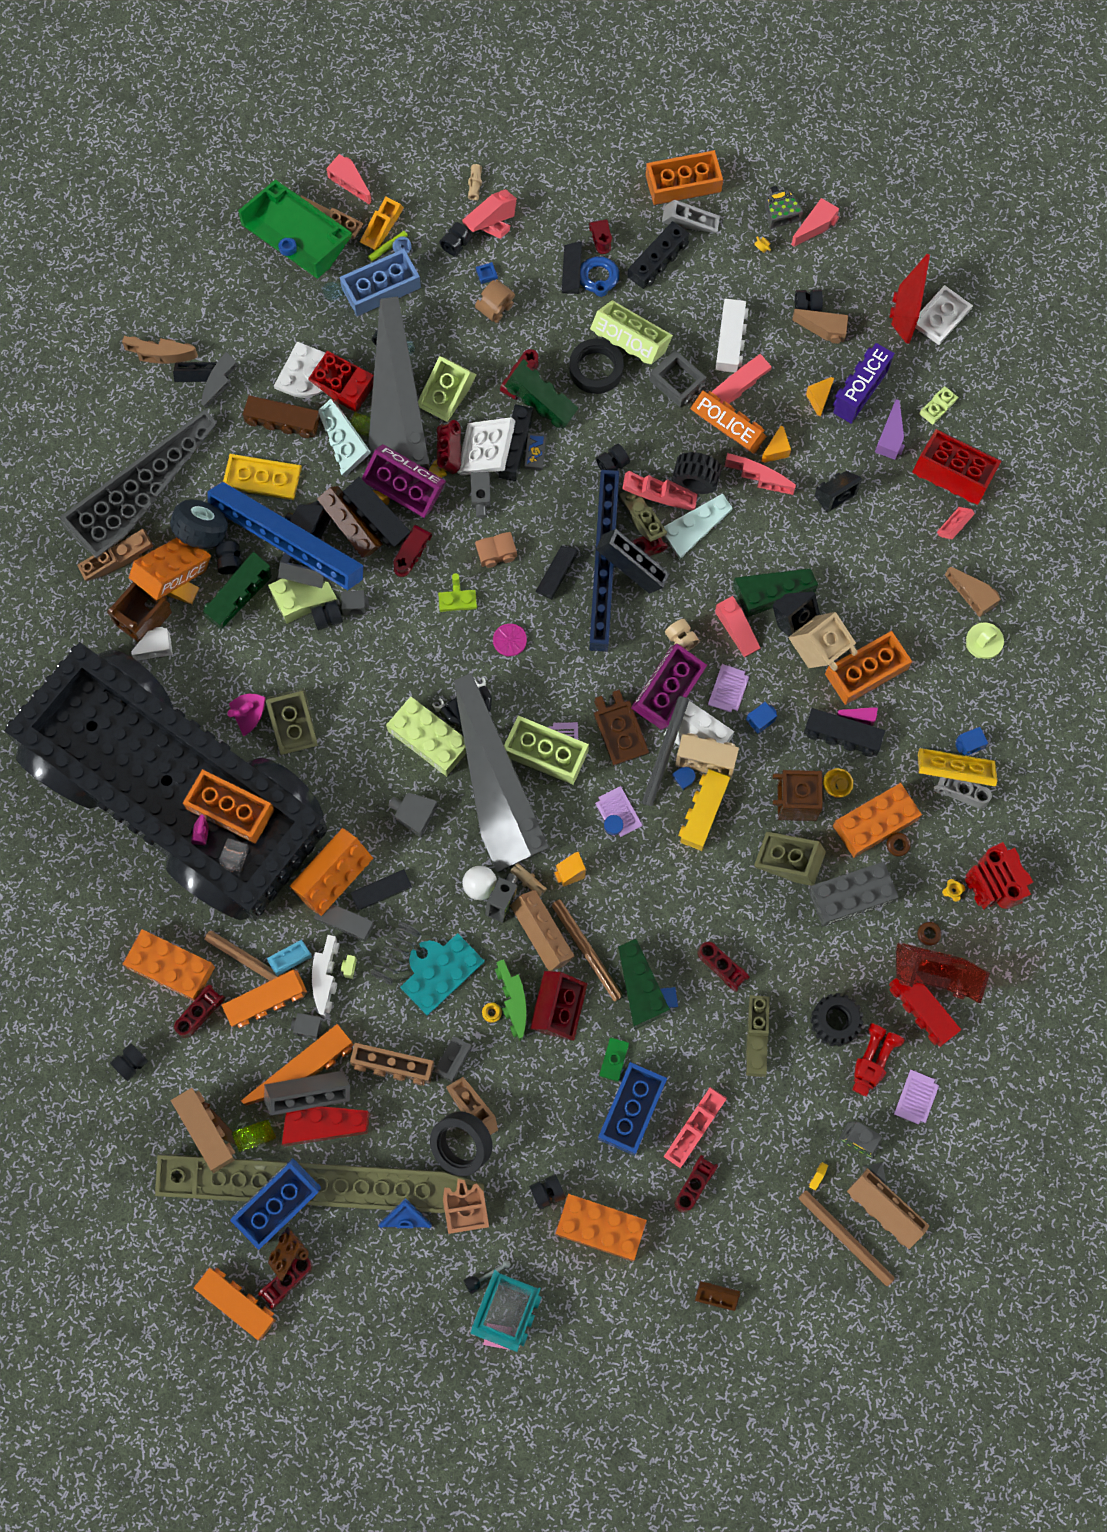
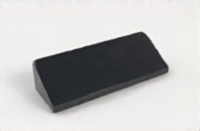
[562,241,582,294]
[173,362,229,382]
[535,546,578,600]

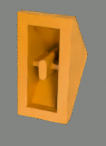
[806,377,834,416]
[761,425,791,463]

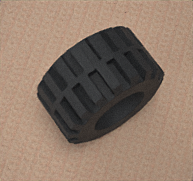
[672,452,722,494]
[810,993,863,1047]

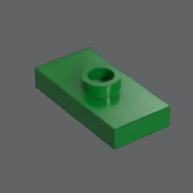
[599,1037,629,1082]

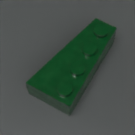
[505,359,578,429]
[203,552,272,630]
[733,568,818,618]
[618,938,670,1030]

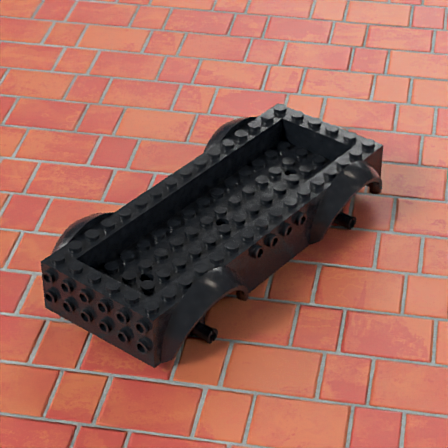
[4,642,328,922]

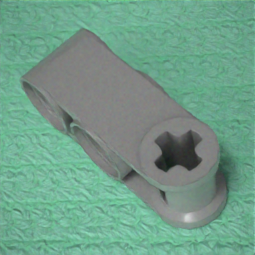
[934,777,992,809]

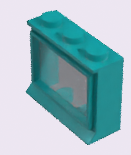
[470,1269,542,1352]

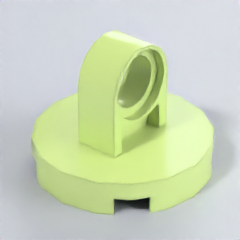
[966,623,1004,659]

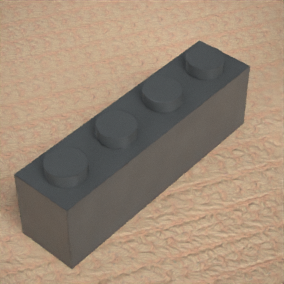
[264,1071,350,1116]

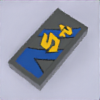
[525,433,546,470]

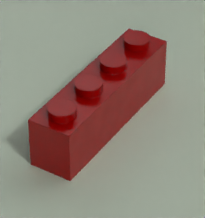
[889,967,961,1047]

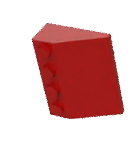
[912,429,1001,505]

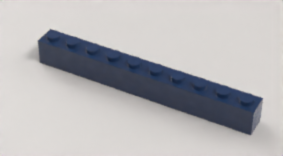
[589,470,619,652]

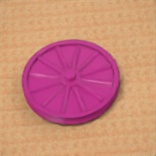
[493,623,527,656]

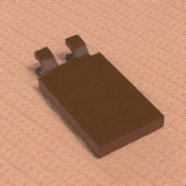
[594,689,649,766]

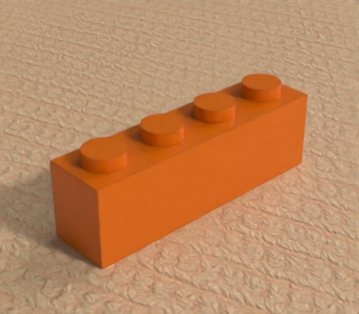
[222,970,307,1028]
[194,1268,276,1341]

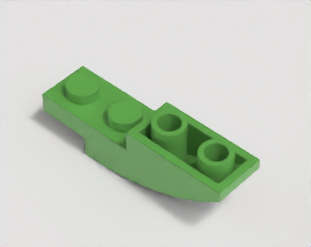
[494,959,526,1041]

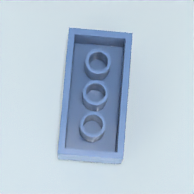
[340,249,421,316]

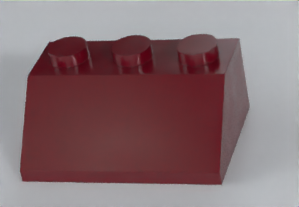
[530,971,588,1041]

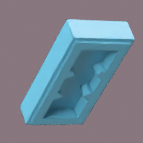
[267,940,312,976]

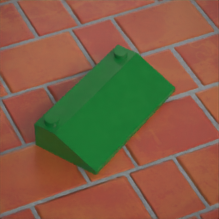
[238,179,352,279]

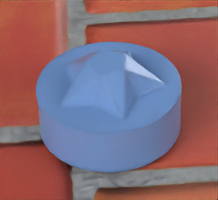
[393,236,411,253]

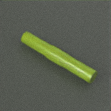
[367,231,408,262]

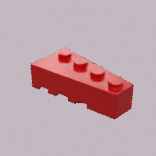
[282,1106,370,1147]

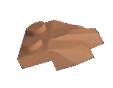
[443,1179,489,1234]

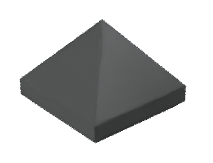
[862,1163,886,1184]

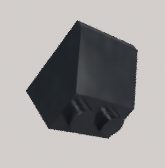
[814,470,862,513]
[772,592,820,636]

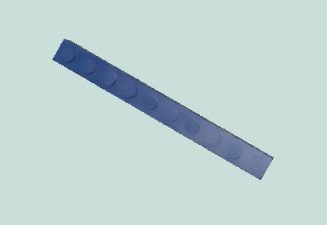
[208,482,363,590]

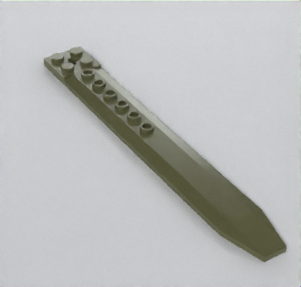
[155,1153,484,1213]

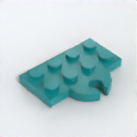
[400,933,485,1016]

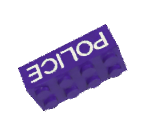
[833,343,895,424]

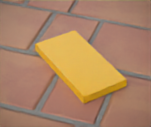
[223,454,302,500]
[918,748,997,786]

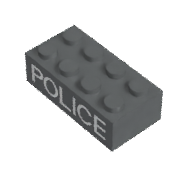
[809,862,899,927]

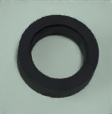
[569,338,624,394]
[430,1111,493,1176]

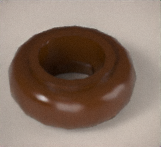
[887,833,910,857]
[917,922,942,946]

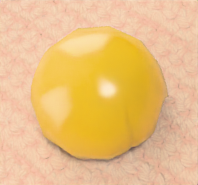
[823,768,854,798]

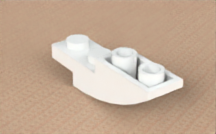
[312,935,339,1018]

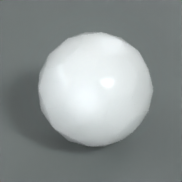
[463,866,497,900]

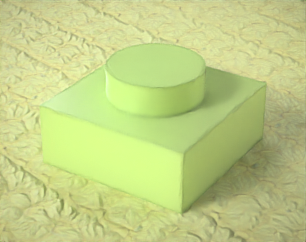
[341,955,357,979]

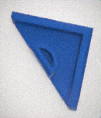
[378,1198,432,1228]

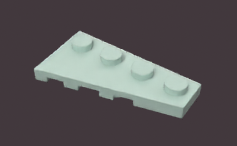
[318,399,371,476]
[664,494,732,559]

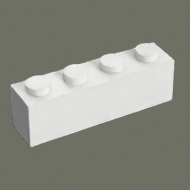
[715,299,748,372]

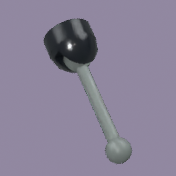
[463,1260,511,1295]

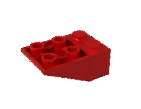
[308,351,374,413]

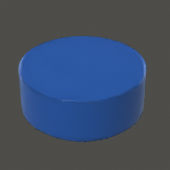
[278,238,297,256]
[604,815,623,835]

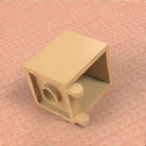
[788,612,858,671]

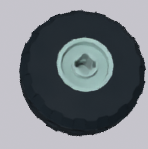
[170,499,228,549]

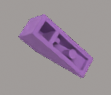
[875,399,905,460]

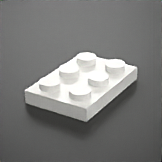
[915,285,973,345]

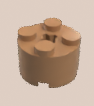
[475,279,515,323]

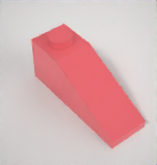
[326,154,371,205]
[462,189,517,232]
[791,198,839,247]
[715,596,760,658]

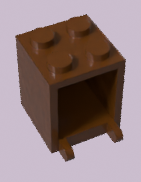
[107,582,172,643]
[773,770,822,821]

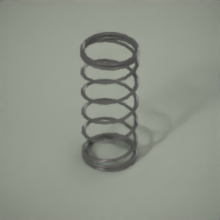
[370,922,421,985]

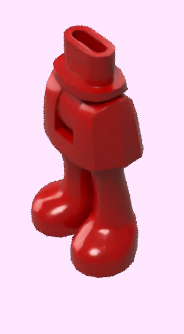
[852,1023,905,1097]

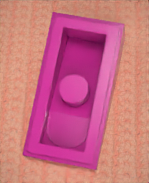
[837,707,878,726]
[191,814,209,846]

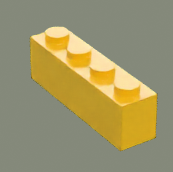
[678,769,730,851]

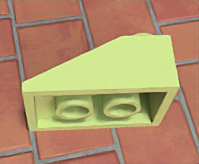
[418,356,477,422]
[268,579,337,624]

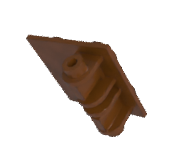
[268,1226,309,1281]

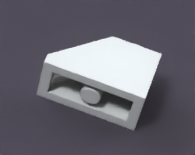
[131,627,173,661]

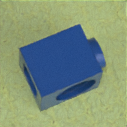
[746,702,777,734]
[955,727,988,756]

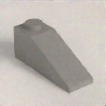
[662,200,720,233]

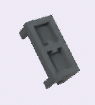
[433,1037,472,1083]

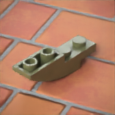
[619,491,667,542]
[745,995,770,1077]

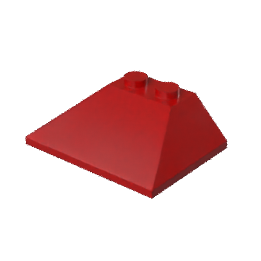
[889,254,930,344]

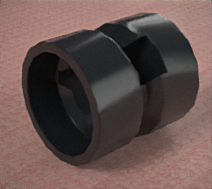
[439,222,472,257]
[794,289,823,312]
[596,443,630,471]
[215,541,241,575]
[310,599,343,631]
[110,1043,149,1081]
[529,1174,566,1210]

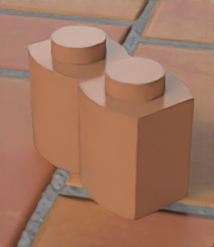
[475,532,517,568]

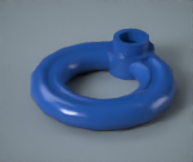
[580,257,620,297]

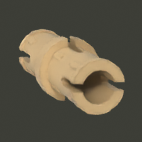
[468,164,482,200]
[510,863,547,897]

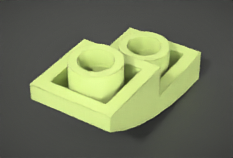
[919,386,958,425]

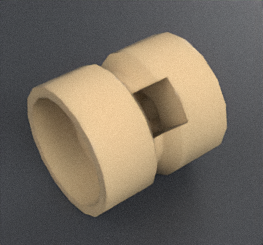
[665,619,700,651]

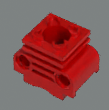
[965,842,1033,910]

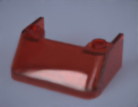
[895,942,990,1003]

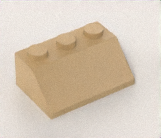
[675,733,739,779]

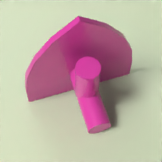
[227,694,266,736]

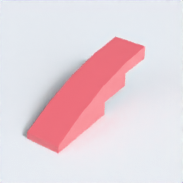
[712,354,772,404]
[725,453,796,495]
[622,471,697,511]
[664,1087,727,1168]

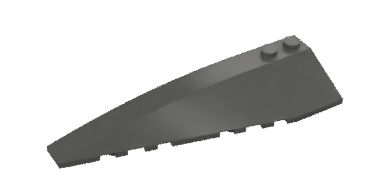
[369,296,429,470]
[60,410,217,559]
[454,673,550,872]

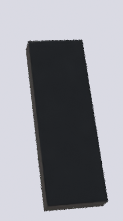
[350,869,412,911]

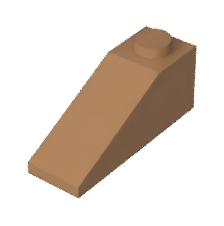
[792,309,848,344]
[945,567,1001,617]
[446,1077,498,1135]

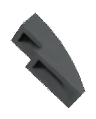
[201,352,239,408]
[314,905,374,942]

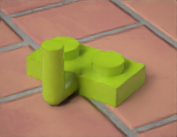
[438,573,477,612]

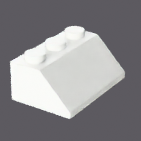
[664,701,734,745]

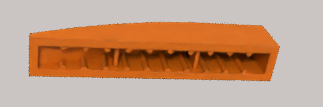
[241,1024,353,1106]

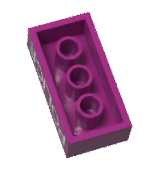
[362,444,446,518]
[631,643,707,730]

